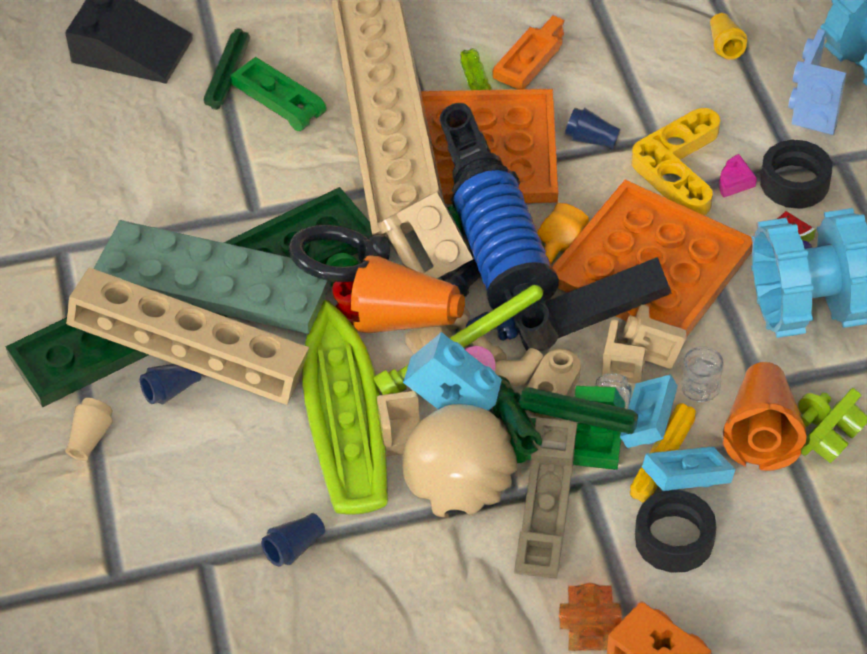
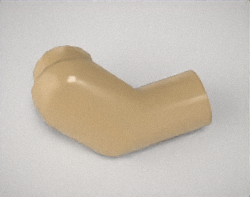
[495,348,544,386]

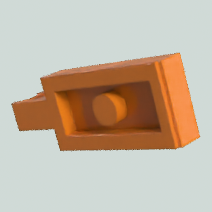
[493,15,565,89]

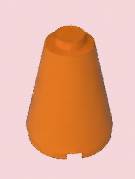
[351,255,465,333]
[723,362,807,471]

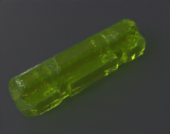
[460,48,492,90]

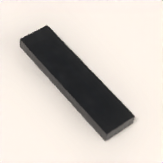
[516,257,672,351]

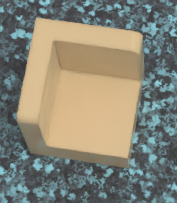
[602,319,646,384]
[377,391,420,457]

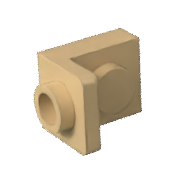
[623,304,686,369]

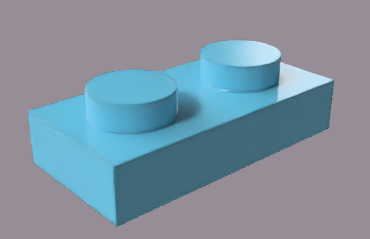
[620,374,678,448]
[642,447,736,491]

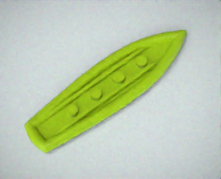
[302,300,388,515]

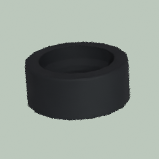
[760,139,833,209]
[635,490,717,573]

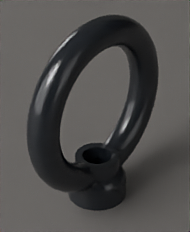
[289,225,390,282]

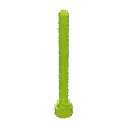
[373,285,543,395]

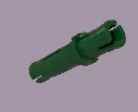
[492,375,542,455]

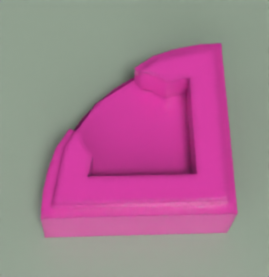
[719,154,757,198]

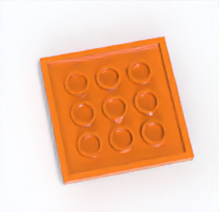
[421,89,558,204]
[552,180,753,338]

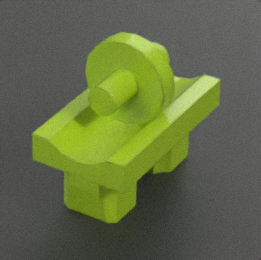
[798,387,867,463]

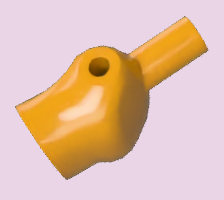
[537,203,589,266]

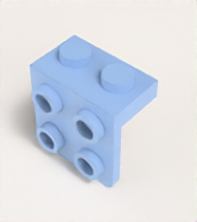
[788,29,846,135]

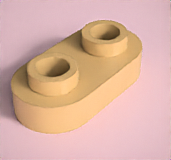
[527,349,581,418]

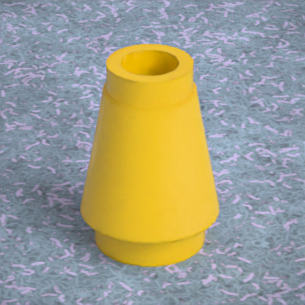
[710,13,747,59]

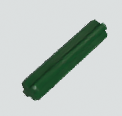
[203,28,250,110]
[519,387,638,434]

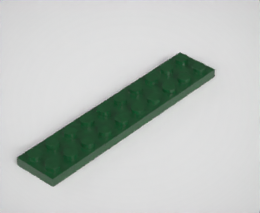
[5,187,373,408]

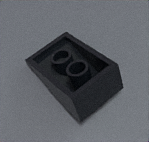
[65,0,193,84]

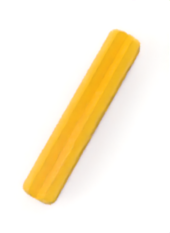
[630,403,696,503]

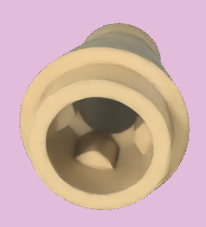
[65,398,113,461]

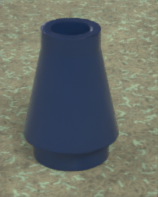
[565,107,621,149]
[139,364,202,405]
[261,513,325,567]

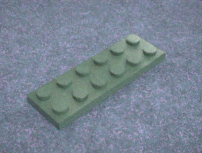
[93,220,332,334]

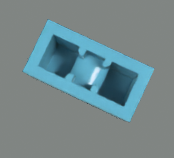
[403,332,502,410]

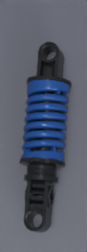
[440,103,559,351]

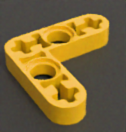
[631,108,720,216]

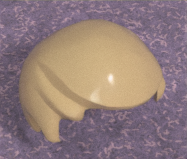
[403,404,517,518]

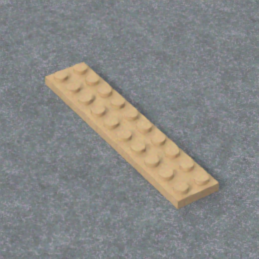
[331,0,444,239]

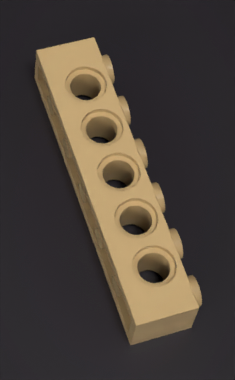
[66,267,309,405]

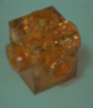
[559,583,622,651]

